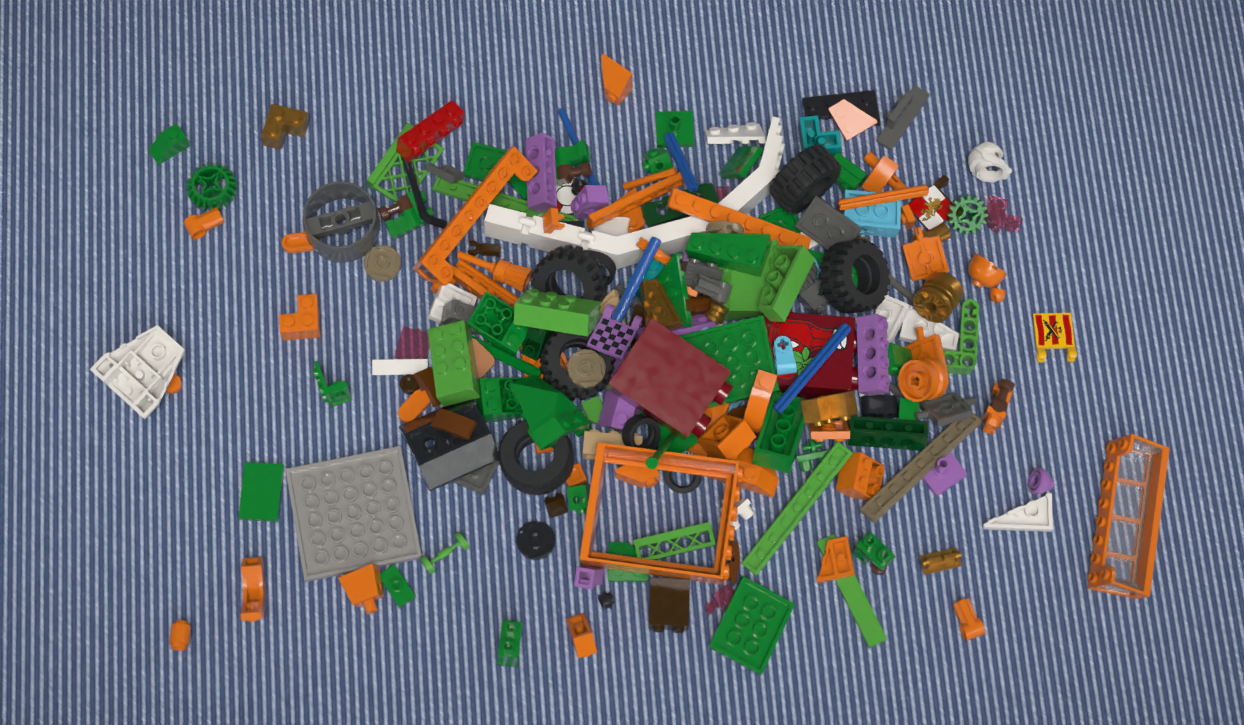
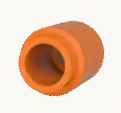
[169,620,191,651]

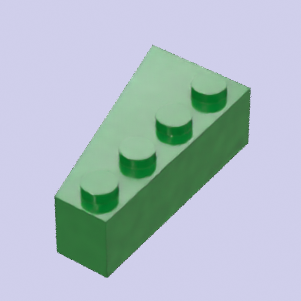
[686,233,772,277]

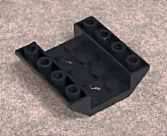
[399,399,499,491]

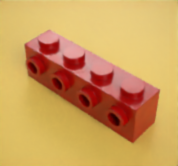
[396,100,465,162]

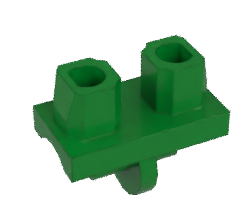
[795,438,831,472]

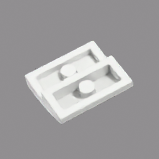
[427,283,477,325]

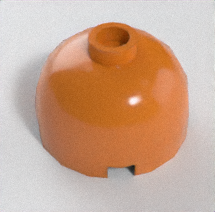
[968,253,1007,289]

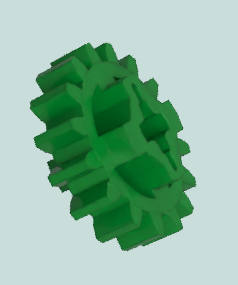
[946,194,988,235]

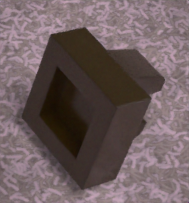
[544,493,568,518]

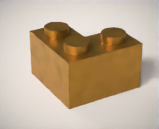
[261,104,310,150]
[801,391,858,426]

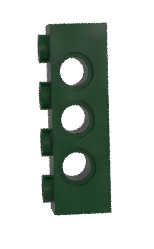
[641,183,719,228]
[847,416,928,451]

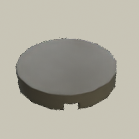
[706,221,744,234]
[364,245,401,282]
[567,349,606,388]

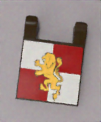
[908,175,965,231]

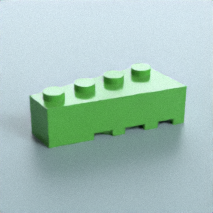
[758,245,815,322]

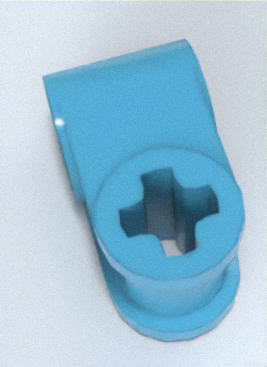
[773,336,797,375]

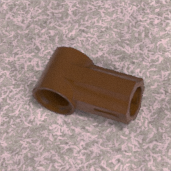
[686,294,713,316]

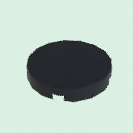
[516,521,555,560]

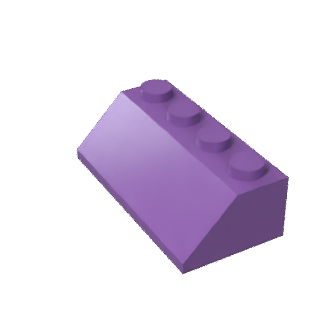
[597,351,641,432]

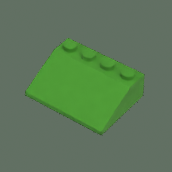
[717,240,778,321]

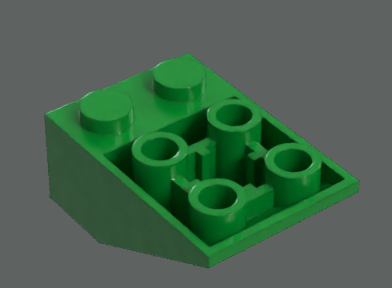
[467,291,528,356]
[476,377,527,422]

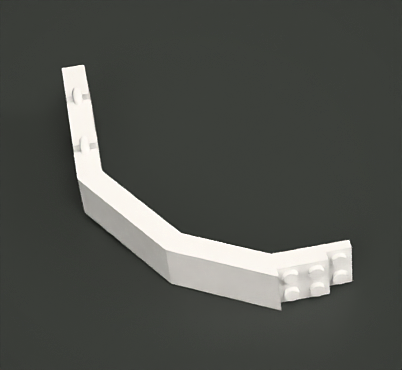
[484,117,785,269]

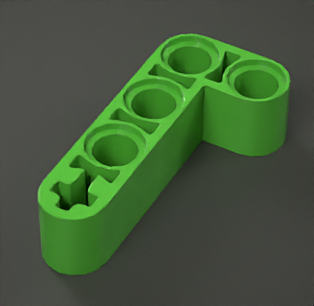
[944,299,979,375]

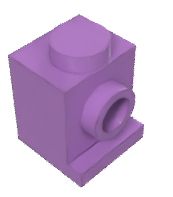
[574,566,604,590]

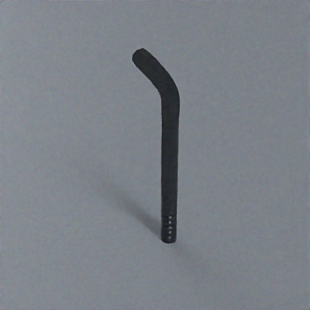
[402,157,448,228]

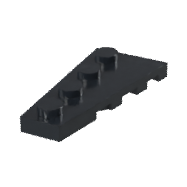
[802,90,881,126]

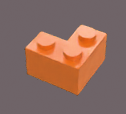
[279,294,321,341]

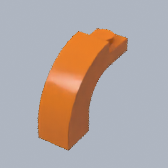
[743,370,777,434]
[240,557,265,622]

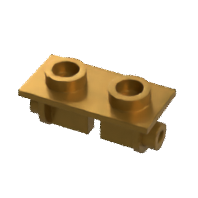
[919,547,962,575]

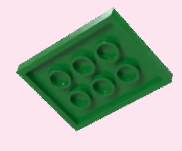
[708,576,795,675]

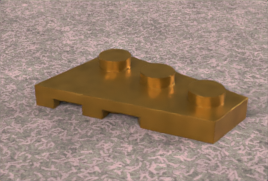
[640,279,682,330]

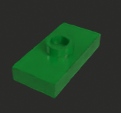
[380,565,416,609]

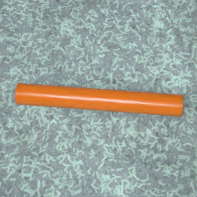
[623,167,677,190]

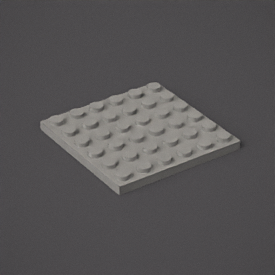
[285,446,422,582]

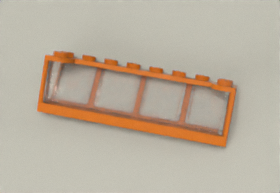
[1087,434,1170,599]

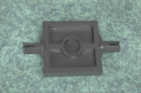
[914,392,977,427]

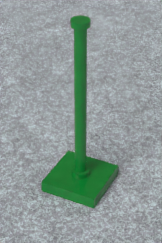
[646,423,698,469]

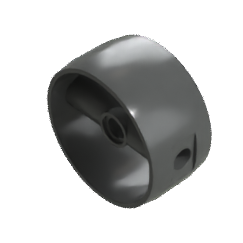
[302,181,380,263]

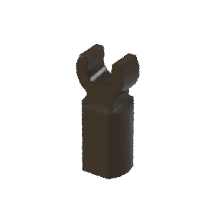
[468,240,501,257]

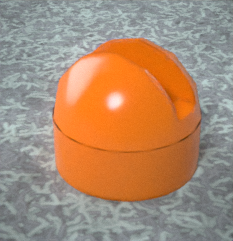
[990,288,1006,303]

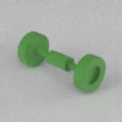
[419,532,470,575]

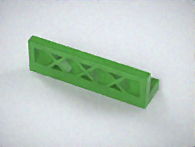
[633,522,716,560]

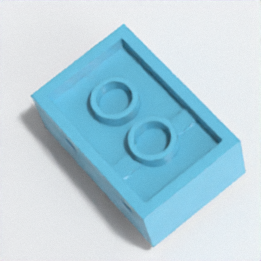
[841,190,901,238]

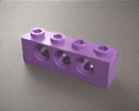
[525,132,557,213]
[857,314,890,396]

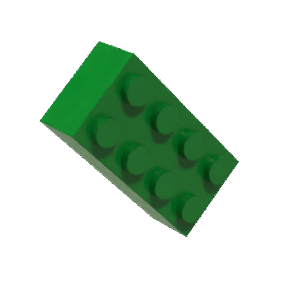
[752,392,807,474]

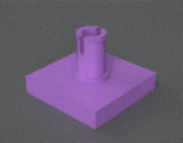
[922,452,968,498]

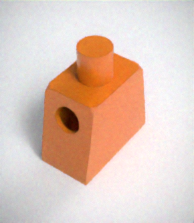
[338,563,384,615]

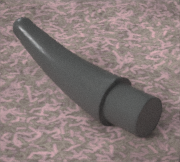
[889,382,905,398]

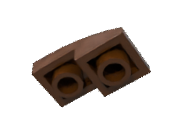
[413,367,441,407]
[431,408,477,440]
[726,541,740,587]

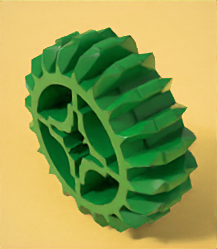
[186,162,237,212]

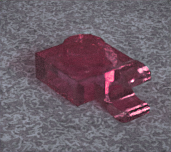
[704,584,734,615]

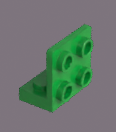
[312,361,352,408]

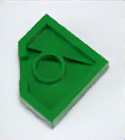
[608,542,648,582]

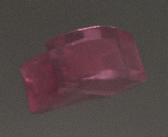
[984,195,1023,234]

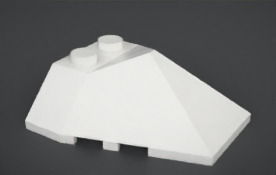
[90,325,185,419]

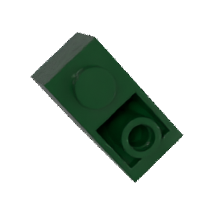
[521,327,554,361]

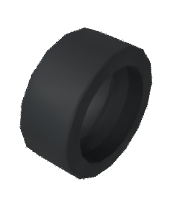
[622,415,661,450]
[664,471,702,494]

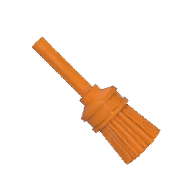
[457,251,533,293]

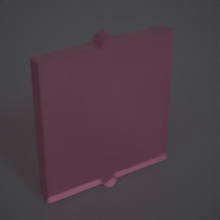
[394,327,430,359]

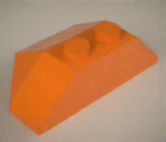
[705,447,779,498]

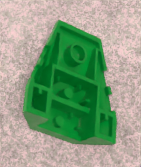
[509,375,591,450]

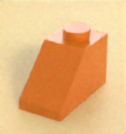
[614,465,660,488]
[565,613,597,658]

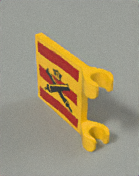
[1033,313,1077,362]

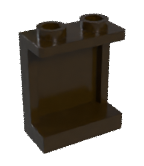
[648,578,690,633]

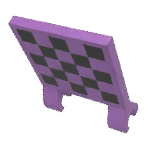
[587,304,643,360]

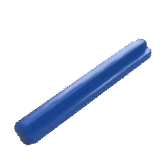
[664,132,699,192]

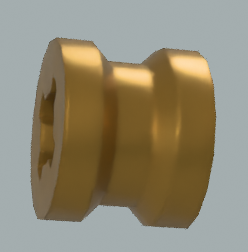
[705,301,729,324]

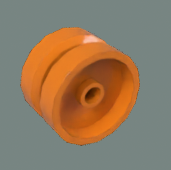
[898,358,949,402]

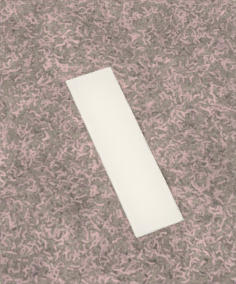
[372,359,428,375]

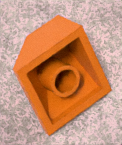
[601,53,633,106]

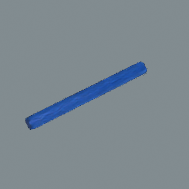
[611,237,661,323]
[773,323,851,413]

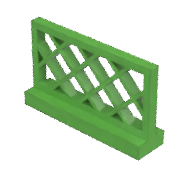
[366,122,445,203]

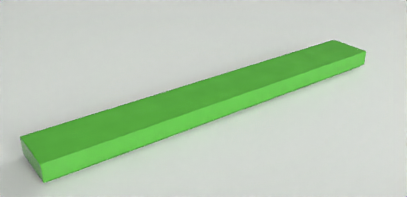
[432,176,579,221]
[741,441,853,576]

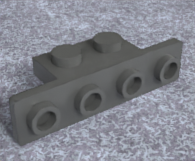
[877,86,930,150]

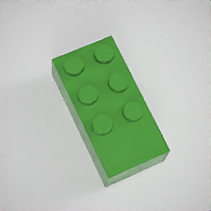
[514,289,600,337]
[428,320,480,407]

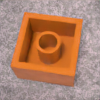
[697,414,756,460]

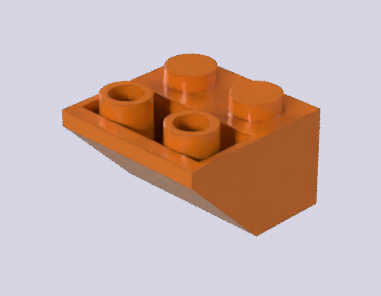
[836,452,885,501]

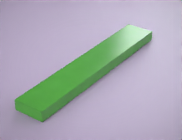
[816,534,887,648]

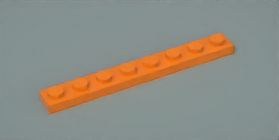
[667,188,811,250]

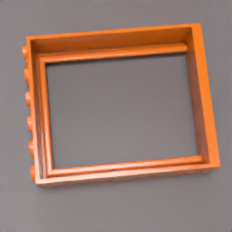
[580,442,743,585]

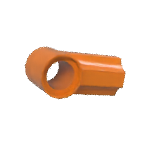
[183,207,224,240]
[952,598,985,641]

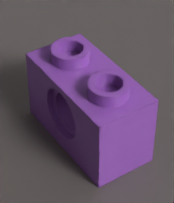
[571,185,609,219]

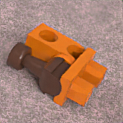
[982,379,1015,435]

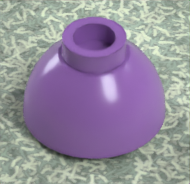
[1028,467,1054,494]

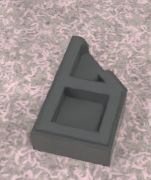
[425,163,464,184]

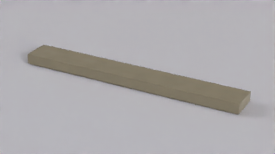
[860,413,982,524]

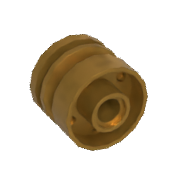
[913,271,963,323]

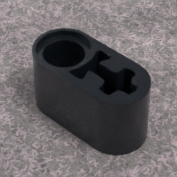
[860,395,898,419]

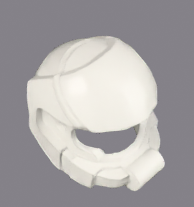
[968,142,1012,183]

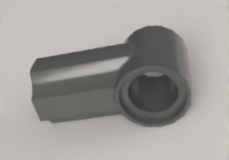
[692,274,733,304]

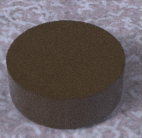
[400,374,419,395]

